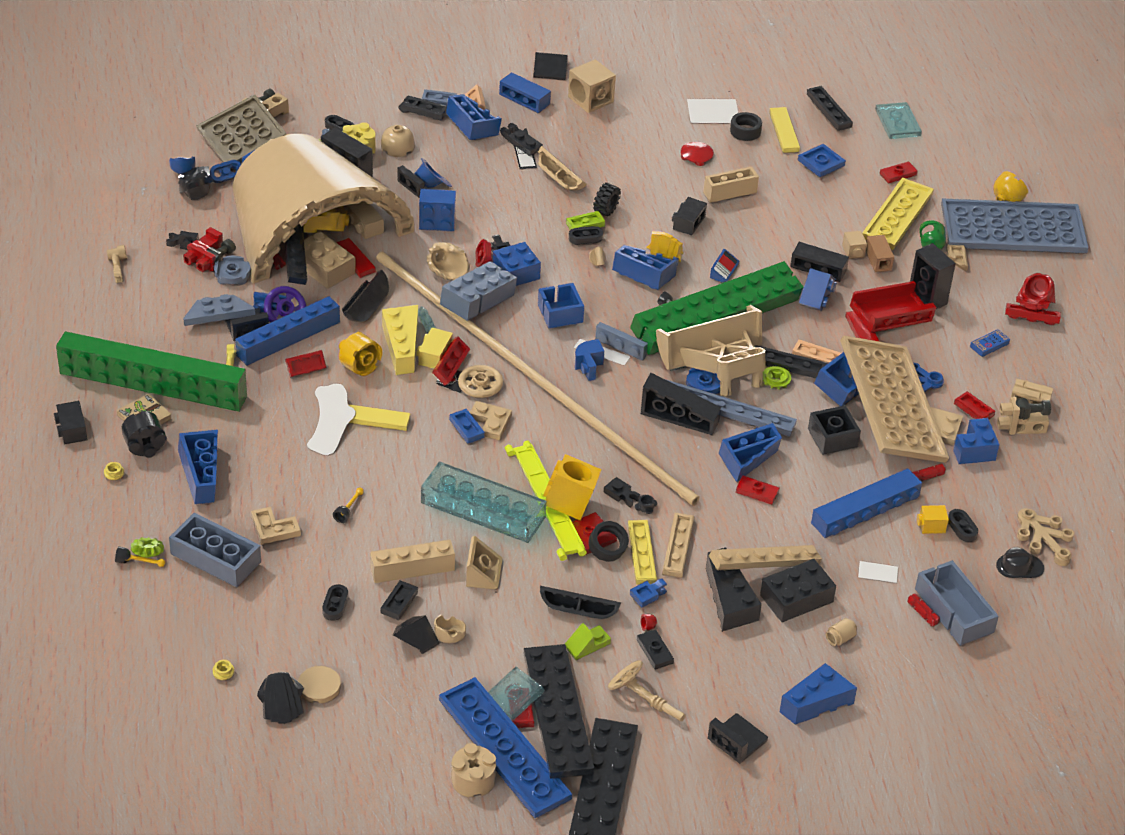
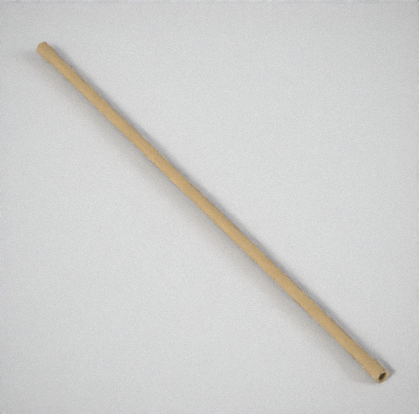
[376,251,700,506]

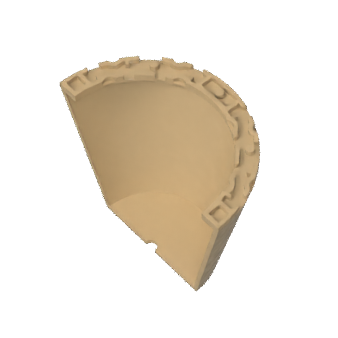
[233,134,414,284]

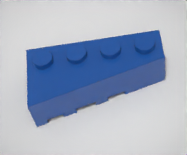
[178,430,218,504]

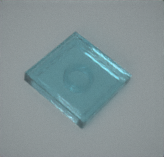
[488,667,544,720]

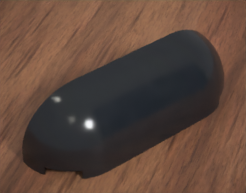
[342,270,389,322]
[540,585,622,619]

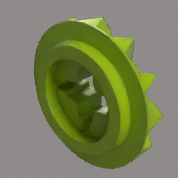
[763,366,791,390]
[131,537,164,558]

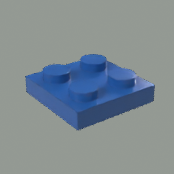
[798,144,846,177]

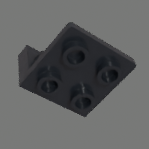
[225,308,269,341]
[707,713,768,764]

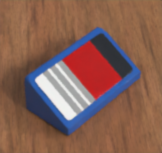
[710,249,740,283]

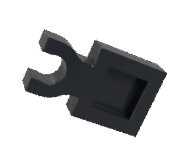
[603,477,641,508]

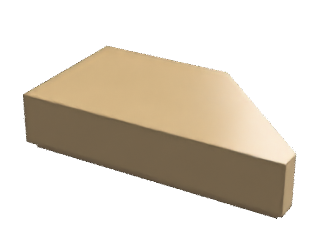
[946,244,968,271]

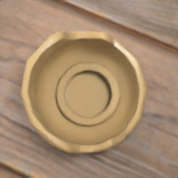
[434,615,466,644]

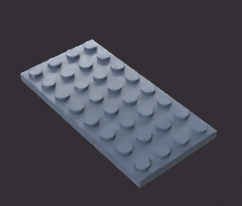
[941,198,1089,253]

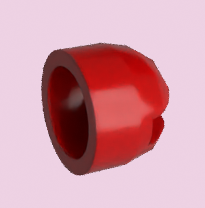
[640,614,657,631]

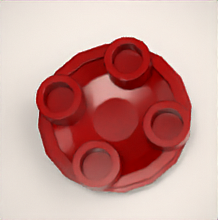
[680,142,714,166]

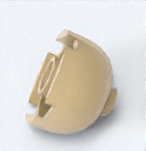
[381,125,415,157]

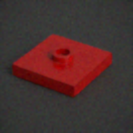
[572,512,617,556]

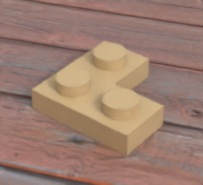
[470,401,512,440]
[251,507,301,545]

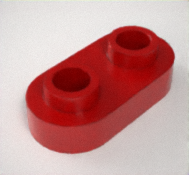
[475,239,492,267]

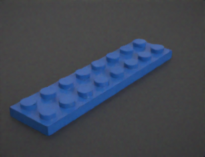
[439,677,572,819]

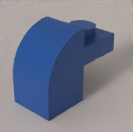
[574,339,604,381]

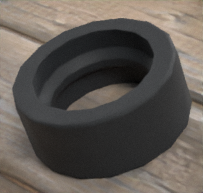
[730,112,762,141]
[588,521,629,562]

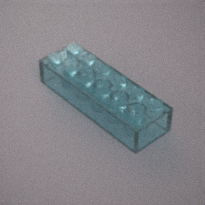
[421,461,547,543]

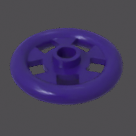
[264,286,307,323]

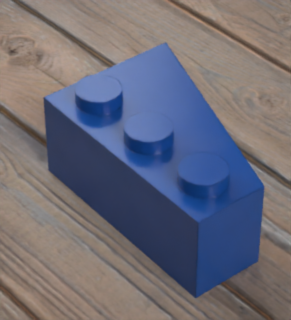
[446,94,502,140]
[612,245,679,290]
[718,423,782,482]
[779,663,857,725]

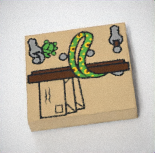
[117,394,171,424]

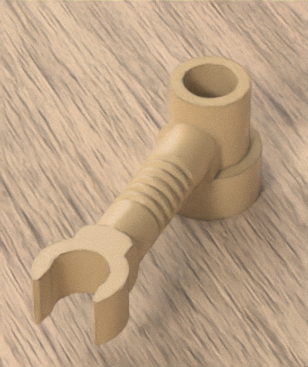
[107,245,127,283]

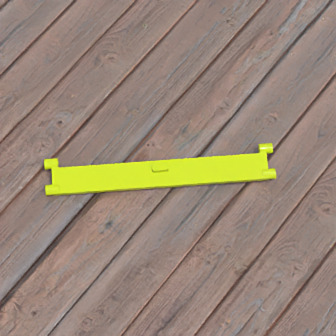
[505,440,586,561]

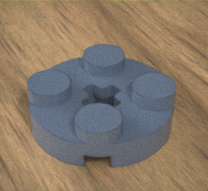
[214,255,251,285]

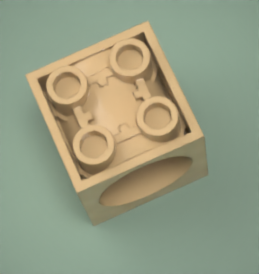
[568,59,616,113]

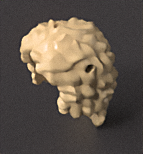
[427,242,470,280]

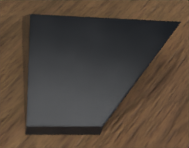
[393,615,439,654]

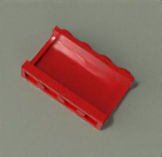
[850,281,937,333]

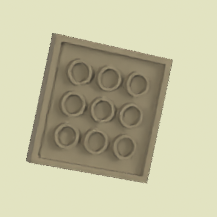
[196,95,287,169]

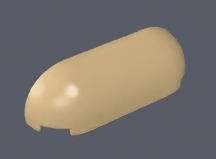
[538,146,587,191]

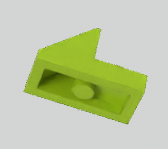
[565,623,611,660]

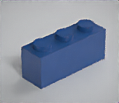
[499,72,551,113]

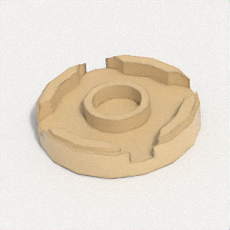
[298,666,341,703]

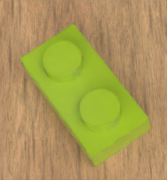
[566,211,605,230]

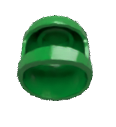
[919,220,946,250]

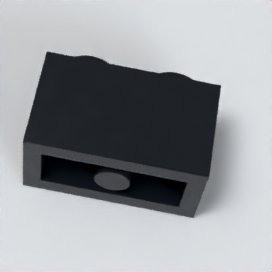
[672,197,707,236]
[53,401,88,445]

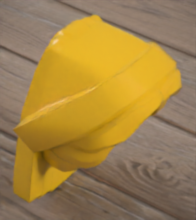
[646,231,684,262]

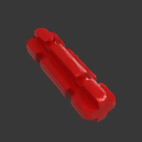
[912,464,946,481]
[907,593,940,627]

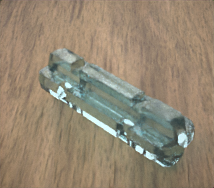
[418,306,437,333]

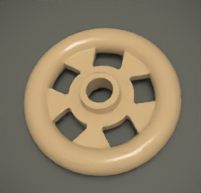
[458,365,503,398]

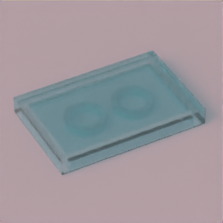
[875,102,922,139]

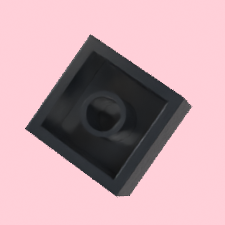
[808,405,861,455]

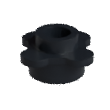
[635,495,657,514]

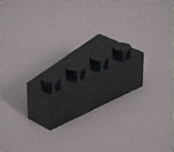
[640,372,721,435]

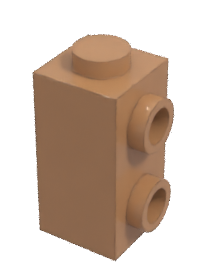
[866,235,894,272]

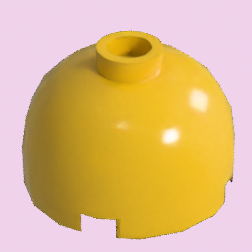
[993,171,1028,202]

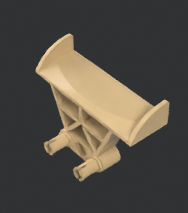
[656,305,765,396]

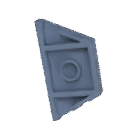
[183,294,255,326]

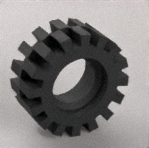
[593,182,621,216]

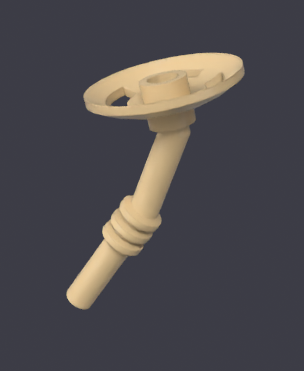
[608,660,686,722]

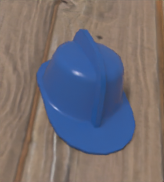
[414,158,452,188]

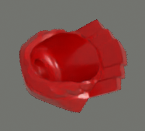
[1016,273,1056,310]

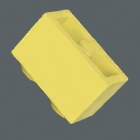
[416,328,453,369]

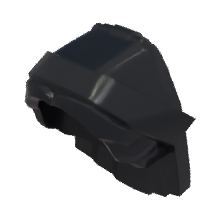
[178,166,215,200]
[257,672,304,724]

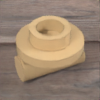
[589,247,606,266]

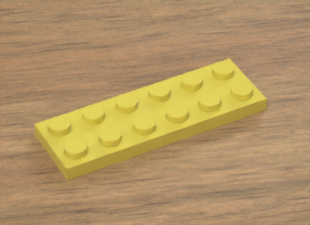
[862,178,934,250]

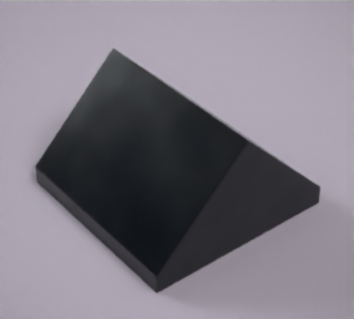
[533,52,568,80]

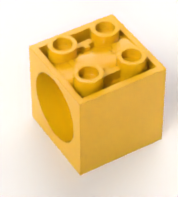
[543,454,602,520]

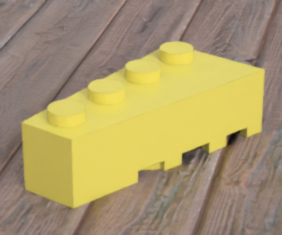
[382,305,418,375]

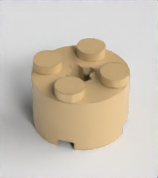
[451,743,496,797]

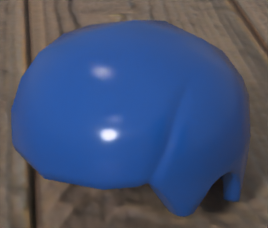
[169,156,196,174]

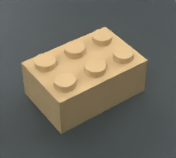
[304,231,355,289]

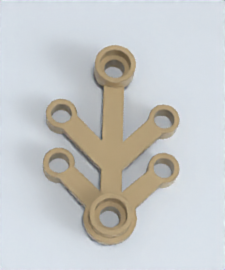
[1017,508,1074,566]

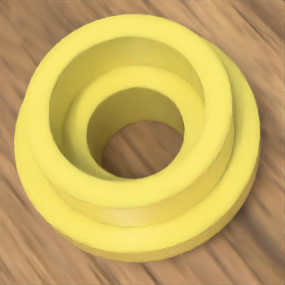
[104,462,124,480]
[213,660,234,680]

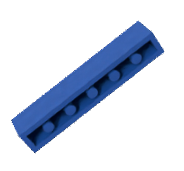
[235,296,340,366]
[811,468,922,538]

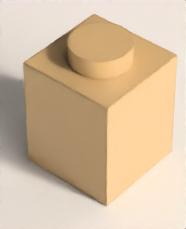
[842,231,867,259]

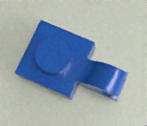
[630,578,667,608]

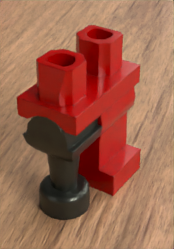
[183,227,236,272]

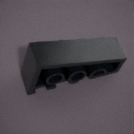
[706,547,762,632]

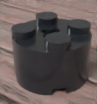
[121,411,167,458]

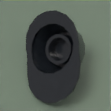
[996,547,1044,578]

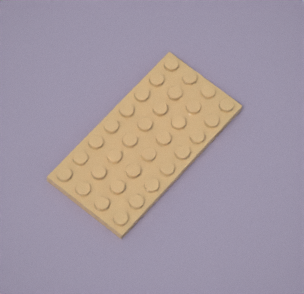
[840,336,949,463]

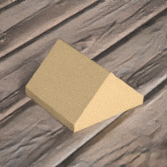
[466,535,502,589]

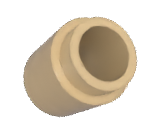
[825,618,857,646]

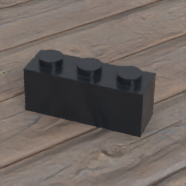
[790,241,849,282]

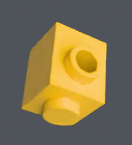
[917,505,949,534]

